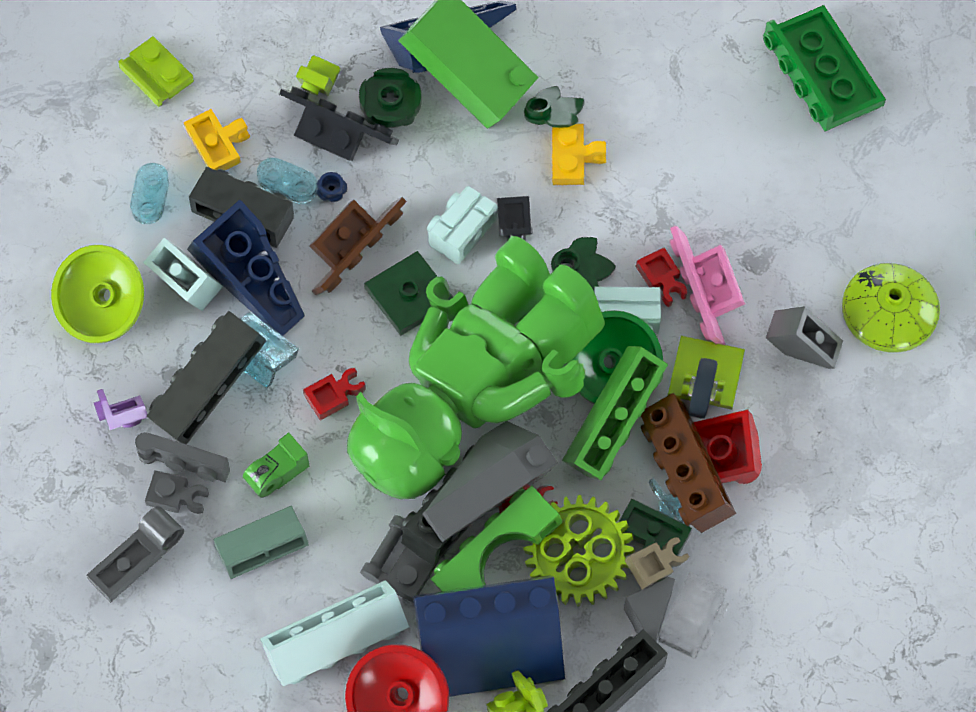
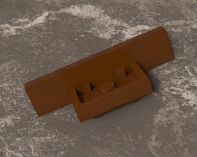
[309,197,407,295]

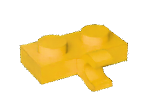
[183,109,250,170]
[552,124,606,185]

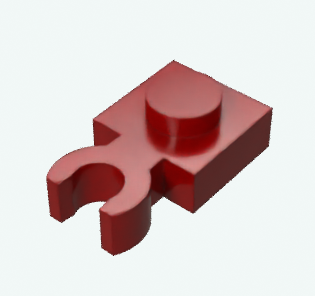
[635,247,687,307]
[303,368,366,420]

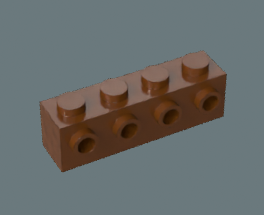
[640,393,736,533]

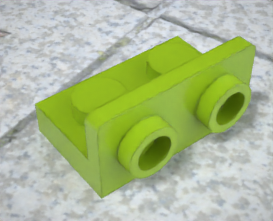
[486,670,548,712]

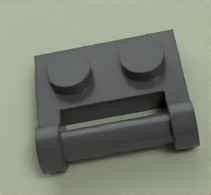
[360,515,439,603]

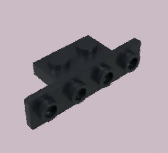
[279,86,399,161]

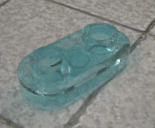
[257,158,318,204]
[130,163,169,224]

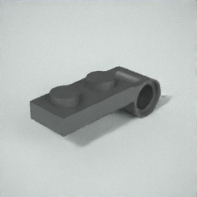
[86,506,184,603]

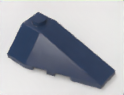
[380,1,517,73]
[187,200,305,338]

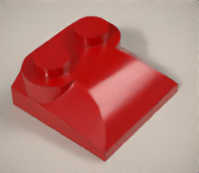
[694,409,762,484]

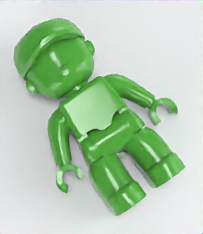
[347,236,605,500]

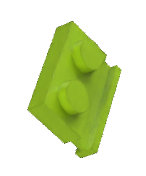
[118,36,194,107]

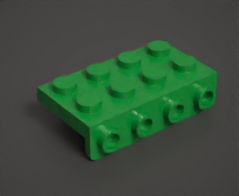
[763,5,886,132]

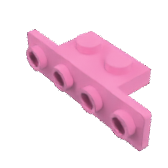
[670,226,745,345]

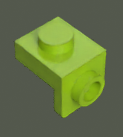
[296,55,340,96]

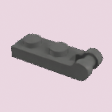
[135,432,230,482]

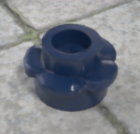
[316,172,347,202]

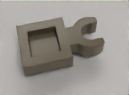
[625,538,690,590]

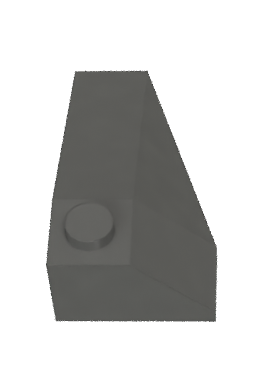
[423,421,558,542]

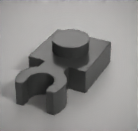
[145,470,209,514]

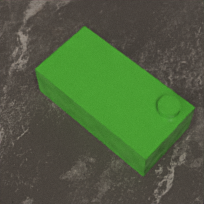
[398,0,539,129]

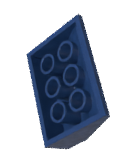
[413,576,565,697]

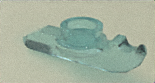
[649,478,692,532]

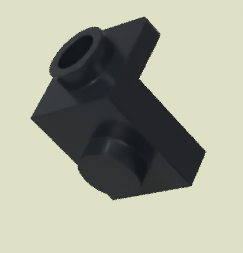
[497,196,533,241]

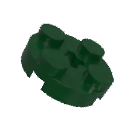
[359,68,422,128]

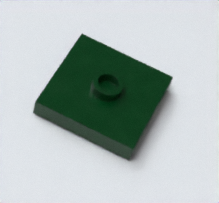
[364,251,453,336]

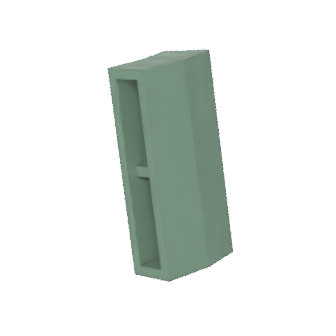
[213,505,309,579]

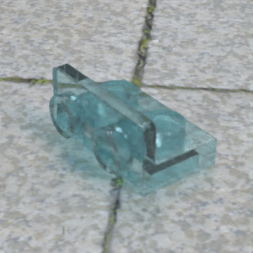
[240,312,299,388]

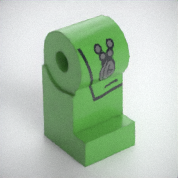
[243,432,310,498]

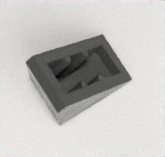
[624,577,675,642]

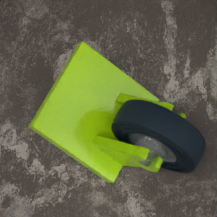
[668,336,745,419]

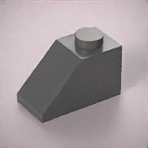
[766,306,843,369]

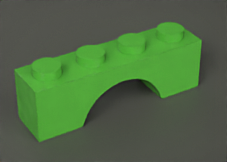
[431,485,563,592]

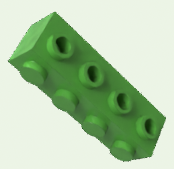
[562,346,668,480]

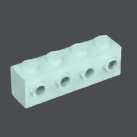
[260,580,409,686]

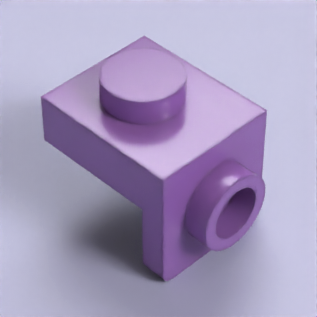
[93,389,148,430]

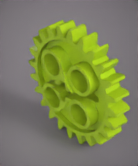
[523,495,635,607]

